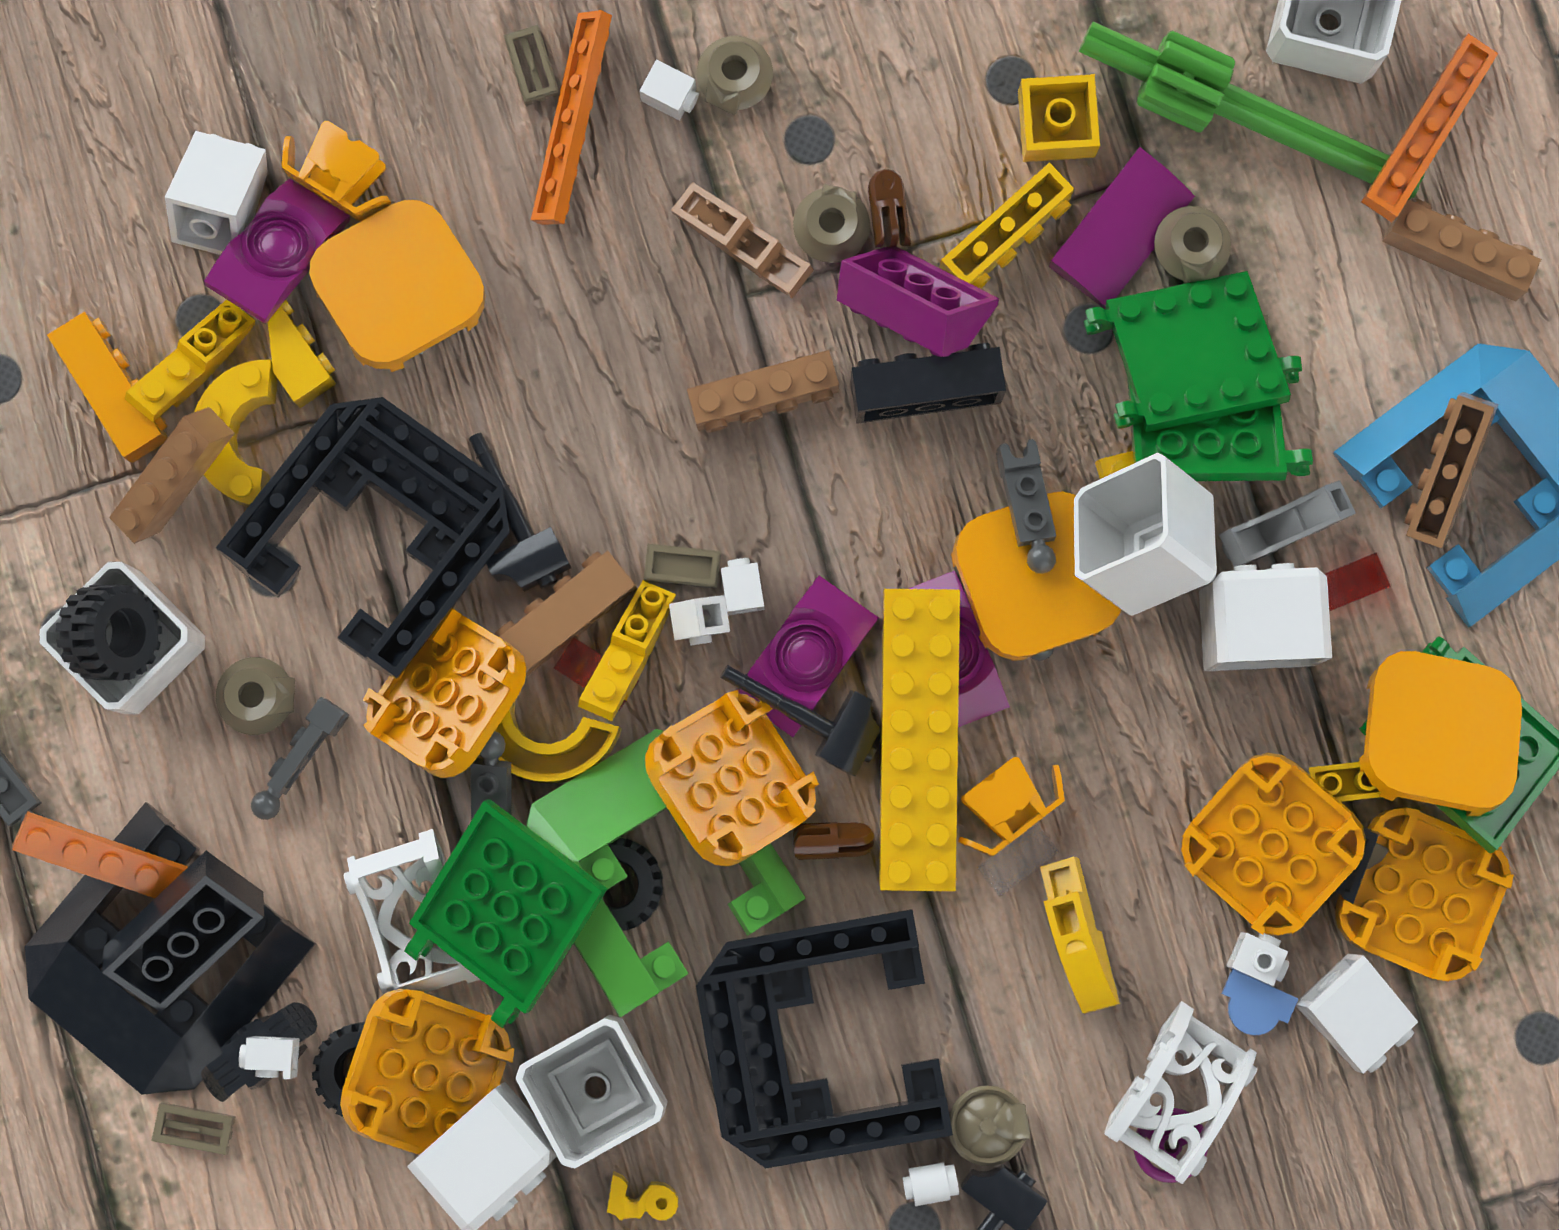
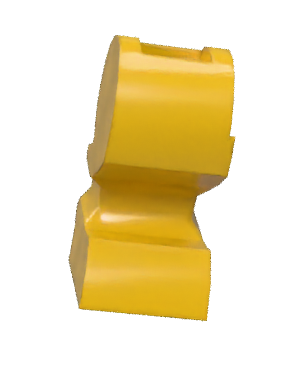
[607,1171,678,1221]

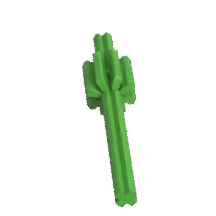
[1079,21,1425,200]

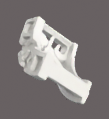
[344,829,480,995]
[1104,1001,1257,1184]

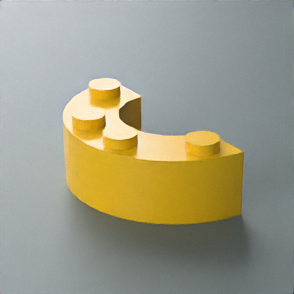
[194,359,278,508]
[495,701,622,784]

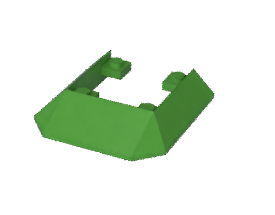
[526,729,806,1017]

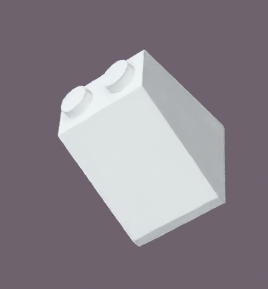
[165,131,268,255]
[1296,954,1418,1074]

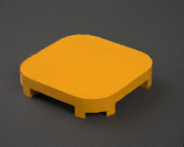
[309,200,486,372]
[951,491,1121,661]
[363,608,527,778]
[1359,651,1522,816]
[645,690,819,866]
[1181,753,1366,936]
[1335,807,1514,982]
[340,989,515,1155]

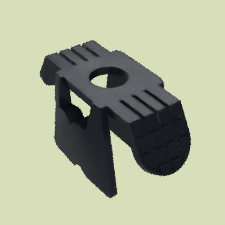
[201,1002,317,1102]

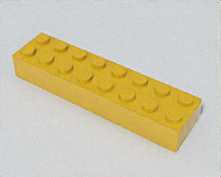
[879,589,960,891]

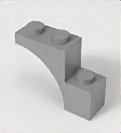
[1219,480,1356,566]

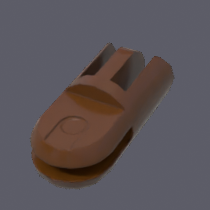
[868,169,911,248]
[793,822,874,860]

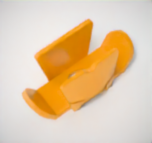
[282,121,391,222]
[957,757,1065,856]

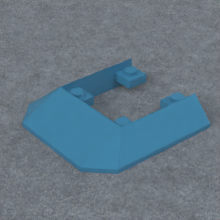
[1333,344,1559,628]

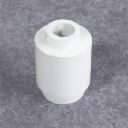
[902,1162,959,1206]

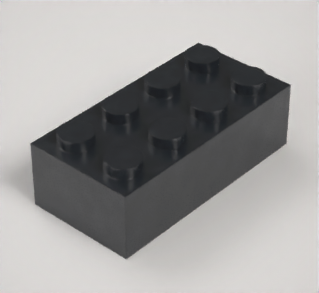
[850,343,1006,424]
[102,850,264,1012]

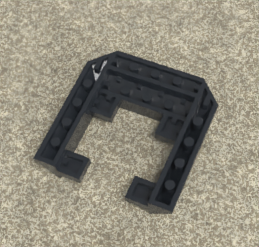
[216,397,510,679]
[25,802,316,1095]
[696,909,953,1169]

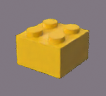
[1018,74,1100,162]

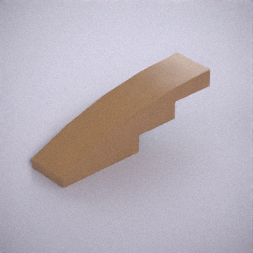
[671,182,814,299]

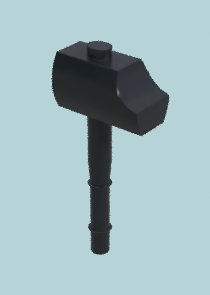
[469,433,572,592]
[720,665,881,776]
[961,1163,1048,1230]

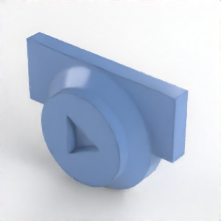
[1221,969,1298,1035]

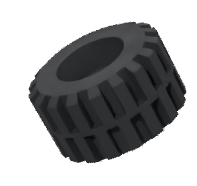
[56,585,162,681]
[606,838,664,931]
[312,1022,365,1117]

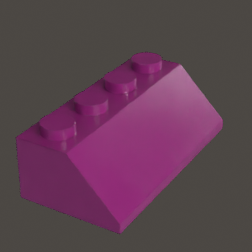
[836,246,999,357]

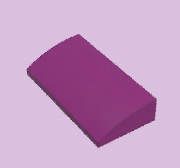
[1049,147,1195,309]

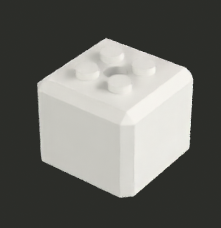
[1266,0,1401,84]
[1074,453,1217,616]
[40,562,205,714]
[1199,563,1332,671]
[516,1015,668,1169]
[407,1082,557,1230]

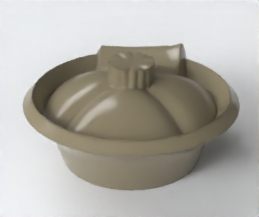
[697,36,773,115]
[793,184,870,263]
[1154,206,1231,284]
[216,657,295,735]
[949,1085,1031,1166]

